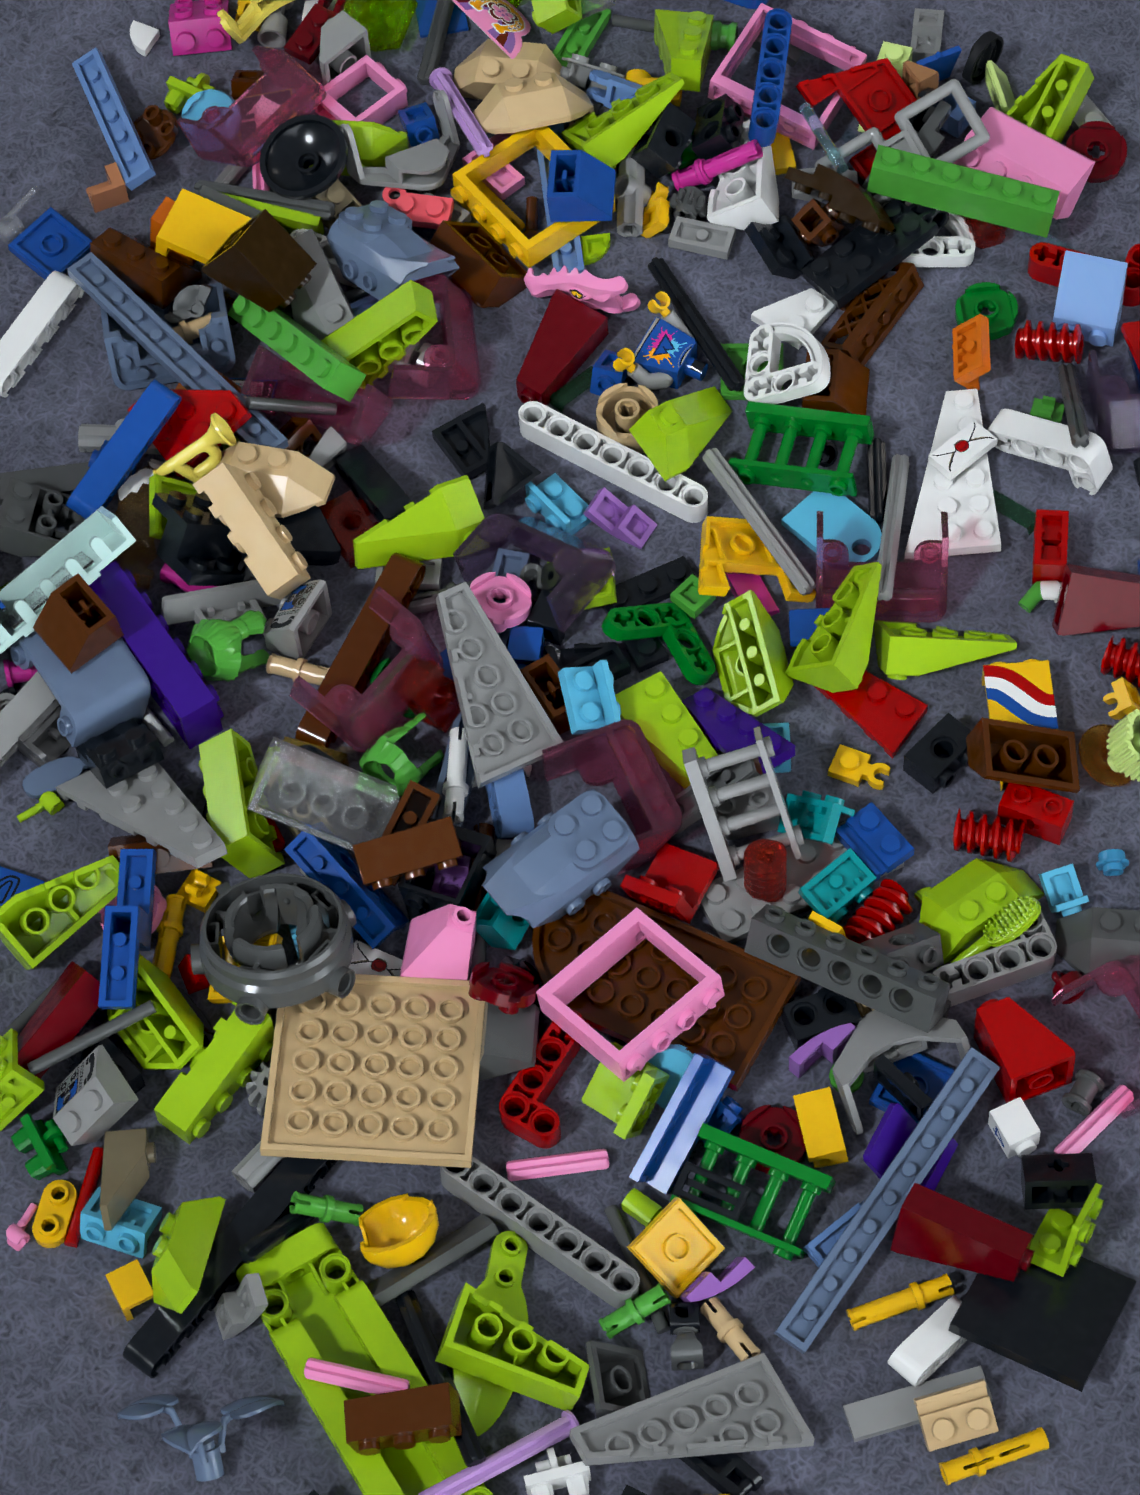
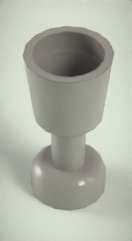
[257,1,295,48]

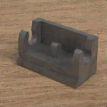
[18,699,71,767]

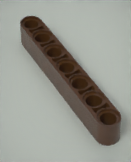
[295,553,426,754]

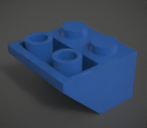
[547,150,616,222]

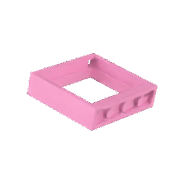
[708,3,867,150]
[536,907,725,1082]

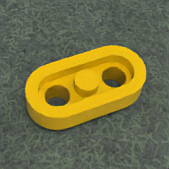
[32,1180,78,1248]

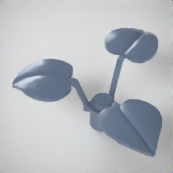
[117,1394,285,1482]

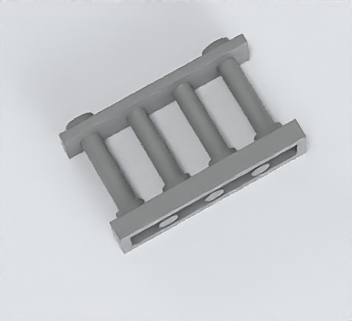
[682,726,805,882]

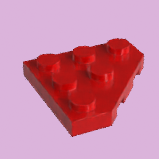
[127,389,252,479]

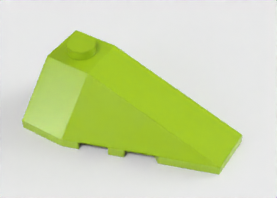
[561,72,685,169]
[629,386,732,481]
[353,475,487,569]
[785,562,882,693]
[874,620,1017,680]
[0,855,120,970]

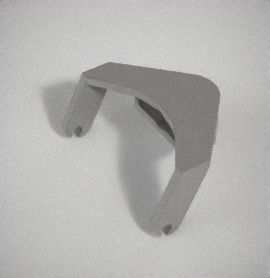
[338,90,460,191]
[832,1010,970,1135]

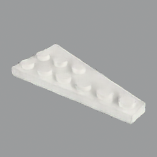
[905,389,1001,559]

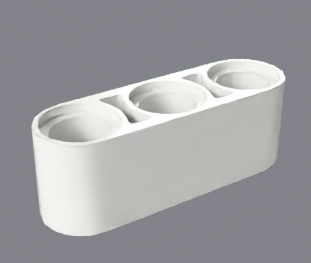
[888,1296,967,1387]

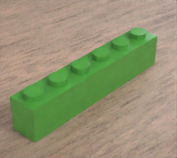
[867,145,1060,238]
[228,294,367,402]

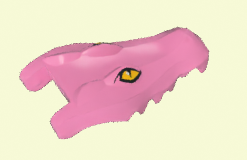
[524,266,641,314]

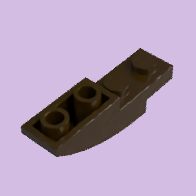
[785,164,894,233]

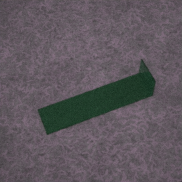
[549,366,593,413]
[993,489,1036,535]

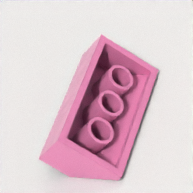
[954,107,1095,220]

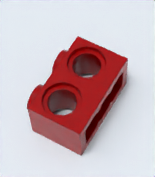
[1032,509,1069,585]

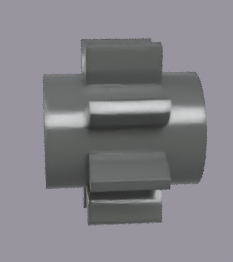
[669,186,708,220]

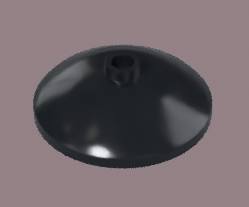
[259,114,348,199]

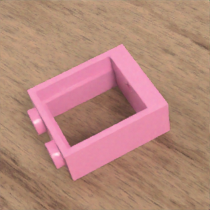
[312,54,408,125]

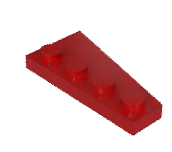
[814,671,928,759]

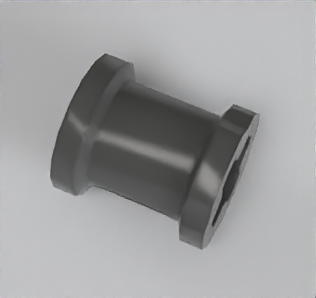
[1061,1069,1105,1116]

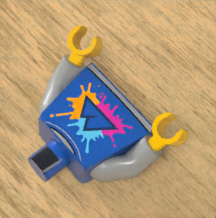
[613,291,708,390]

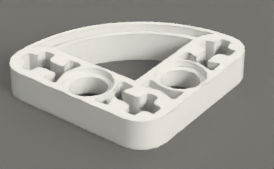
[882,198,976,267]
[744,322,831,404]

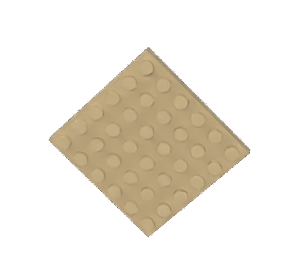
[260,974,486,1168]

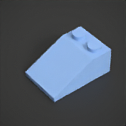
[1053,250,1128,347]

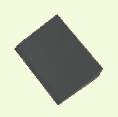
[479,1002,540,1081]
[586,1340,650,1419]

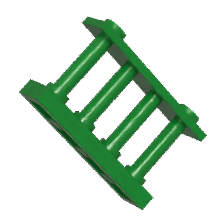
[729,401,875,497]
[670,1123,836,1262]

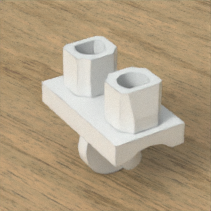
[523,1447,591,1495]

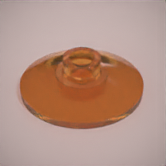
[1079,724,1131,787]

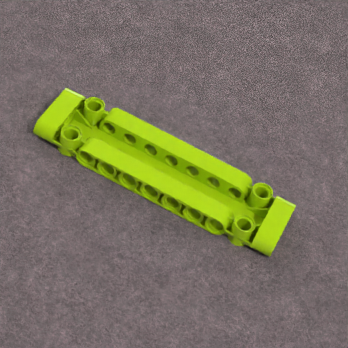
[236,1223,493,1495]

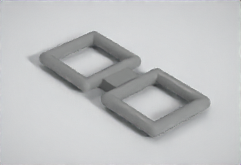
[815,79,990,223]

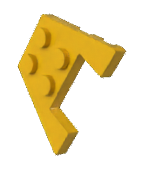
[698,516,817,603]

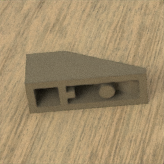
[100,1128,156,1231]

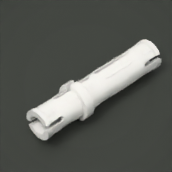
[442,727,469,824]

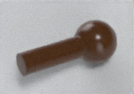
[523,196,540,239]

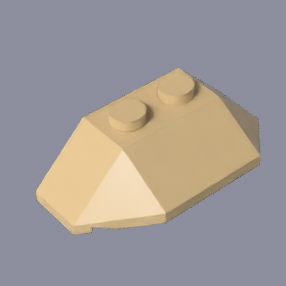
[453,39,562,100]
[473,72,594,134]
[216,441,335,518]

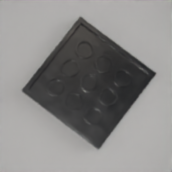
[948,1222,1136,1392]

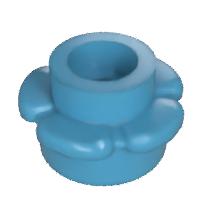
[1096,849,1129,876]

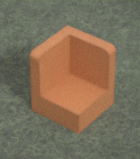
[86,162,129,213]

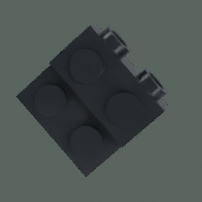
[75,718,164,789]

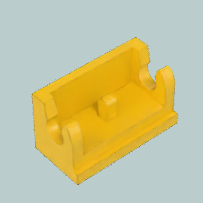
[793,1087,849,1168]

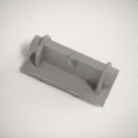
[560,53,625,90]

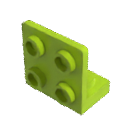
[0,1028,45,1132]
[581,1042,670,1140]
[1029,1183,1104,1277]

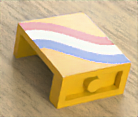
[981,659,1059,730]

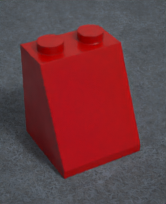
[974,997,1076,1103]

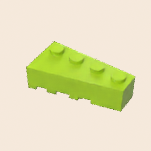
[615,671,718,789]
[154,1002,274,1145]
[435,1282,589,1411]

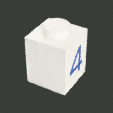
[988,1097,1041,1158]

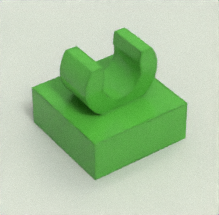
[1030,395,1065,423]
[670,574,716,619]

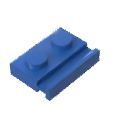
[835,802,914,881]

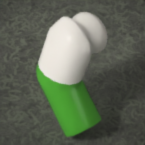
[1018,580,1061,613]

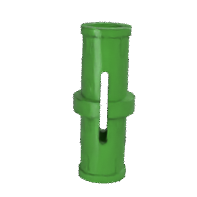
[290,1191,364,1226]
[599,1283,671,1339]

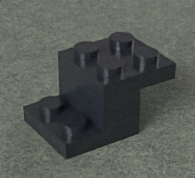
[152,491,245,586]

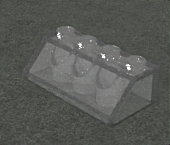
[247,737,399,851]

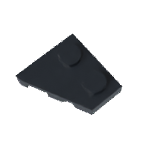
[432,403,490,479]
[544,642,631,681]

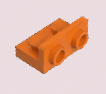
[952,313,991,390]

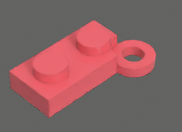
[382,187,454,229]

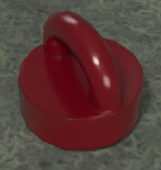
[1051,971,1087,1004]

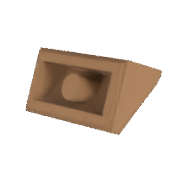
[902,60,939,100]

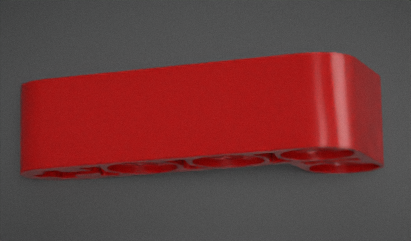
[1028,242,1140,307]
[499,1009,584,1149]

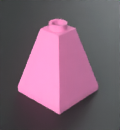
[400,904,476,980]

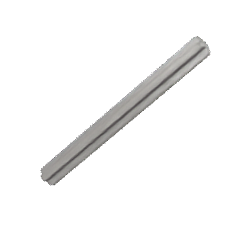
[702,448,816,595]
[877,454,910,601]

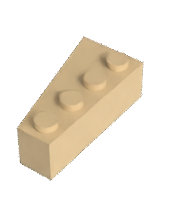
[192,463,311,600]

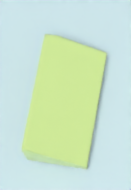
[985,60,1015,114]

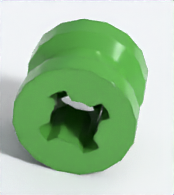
[711,20,738,51]

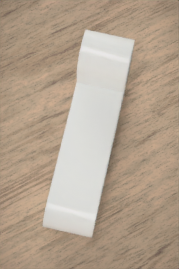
[987,408,1113,495]

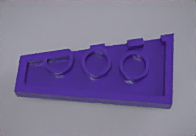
[682,687,795,774]

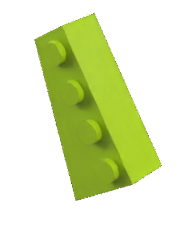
[321,280,438,392]
[199,729,285,878]

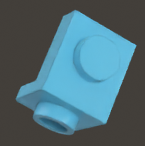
[1038,863,1089,917]

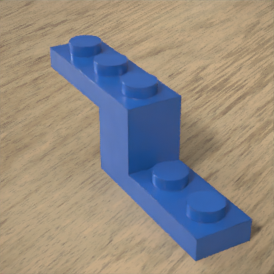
[98,849,157,1010]

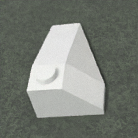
[707,119,779,230]

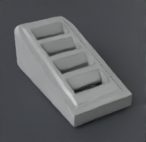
[308,426,347,470]

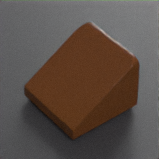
[231,70,265,100]

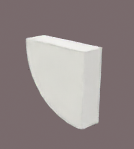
[130,20,160,57]

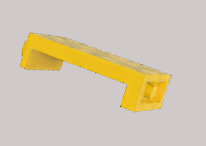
[155,188,252,264]

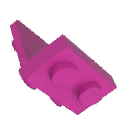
[168,0,232,56]

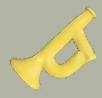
[153,413,236,483]

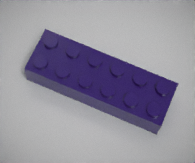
[89,560,224,749]

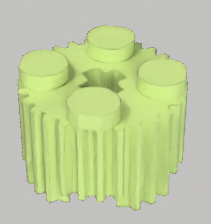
[1106,709,1140,782]

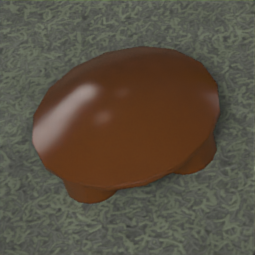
[133,105,178,160]

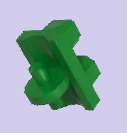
[11,1113,69,1180]

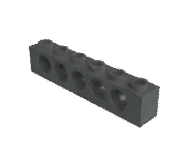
[744,904,951,1033]

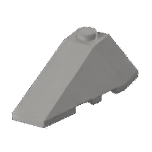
[291,229,356,340]

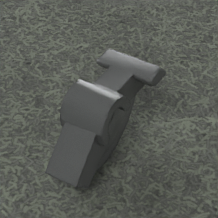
[164,283,213,324]

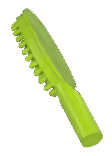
[950,896,1041,963]

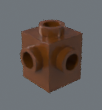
[791,198,845,247]

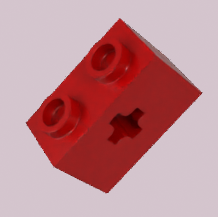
[998,783,1074,846]

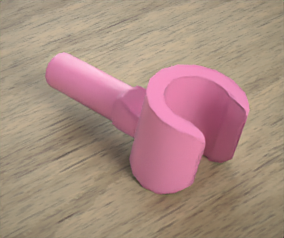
[6,1203,38,1251]

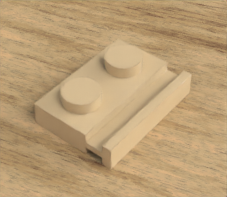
[913,1379,999,1452]

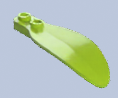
[453,1231,528,1436]

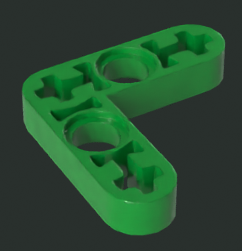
[601,602,716,686]

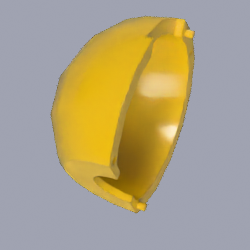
[359,1193,439,1269]

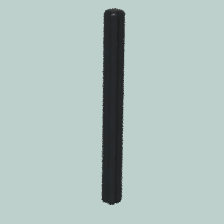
[648,257,745,392]
[395,1290,486,1467]

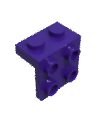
[863,1103,958,1191]

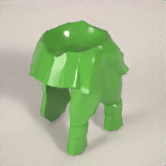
[187,610,270,682]
[359,712,444,798]

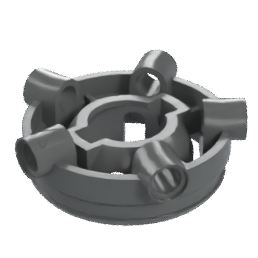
[190,873,356,1025]

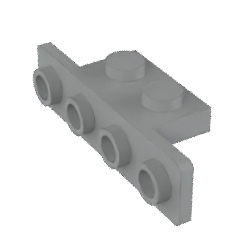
[161,580,282,625]

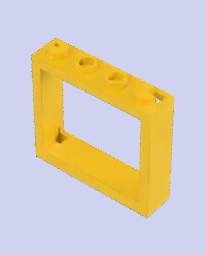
[452,126,616,269]

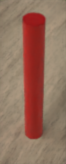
[64,1147,104,1248]

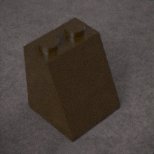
[201,209,317,312]

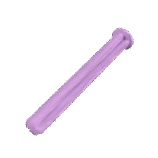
[429,67,493,158]
[418,1410,579,1495]

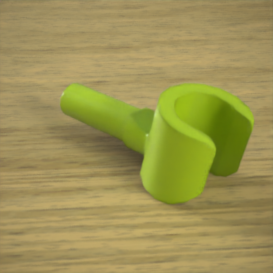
[17,791,65,823]

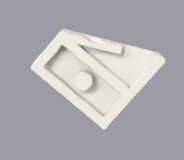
[751,288,836,350]

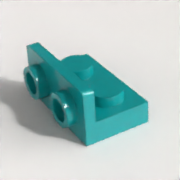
[777,790,855,845]
[798,848,877,923]

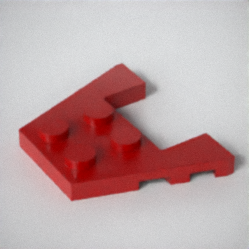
[796,58,917,181]

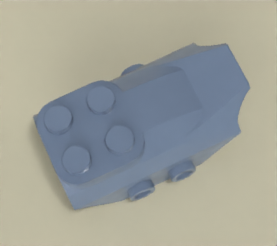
[326,200,460,300]
[482,788,640,928]

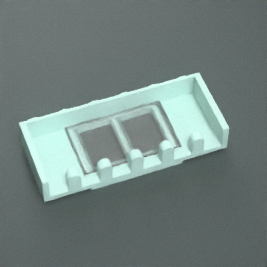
[0,506,136,654]

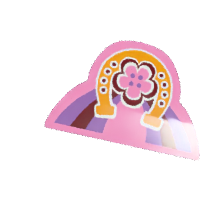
[452,0,531,59]

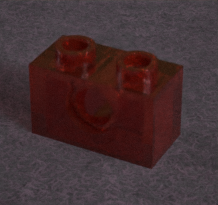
[319,490,378,569]
[392,657,461,733]

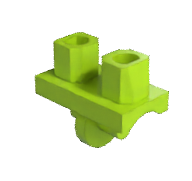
[164,73,215,114]

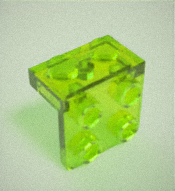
[343,0,418,52]

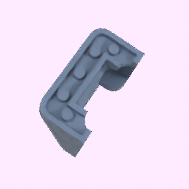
[100,283,236,390]
[10,631,151,747]

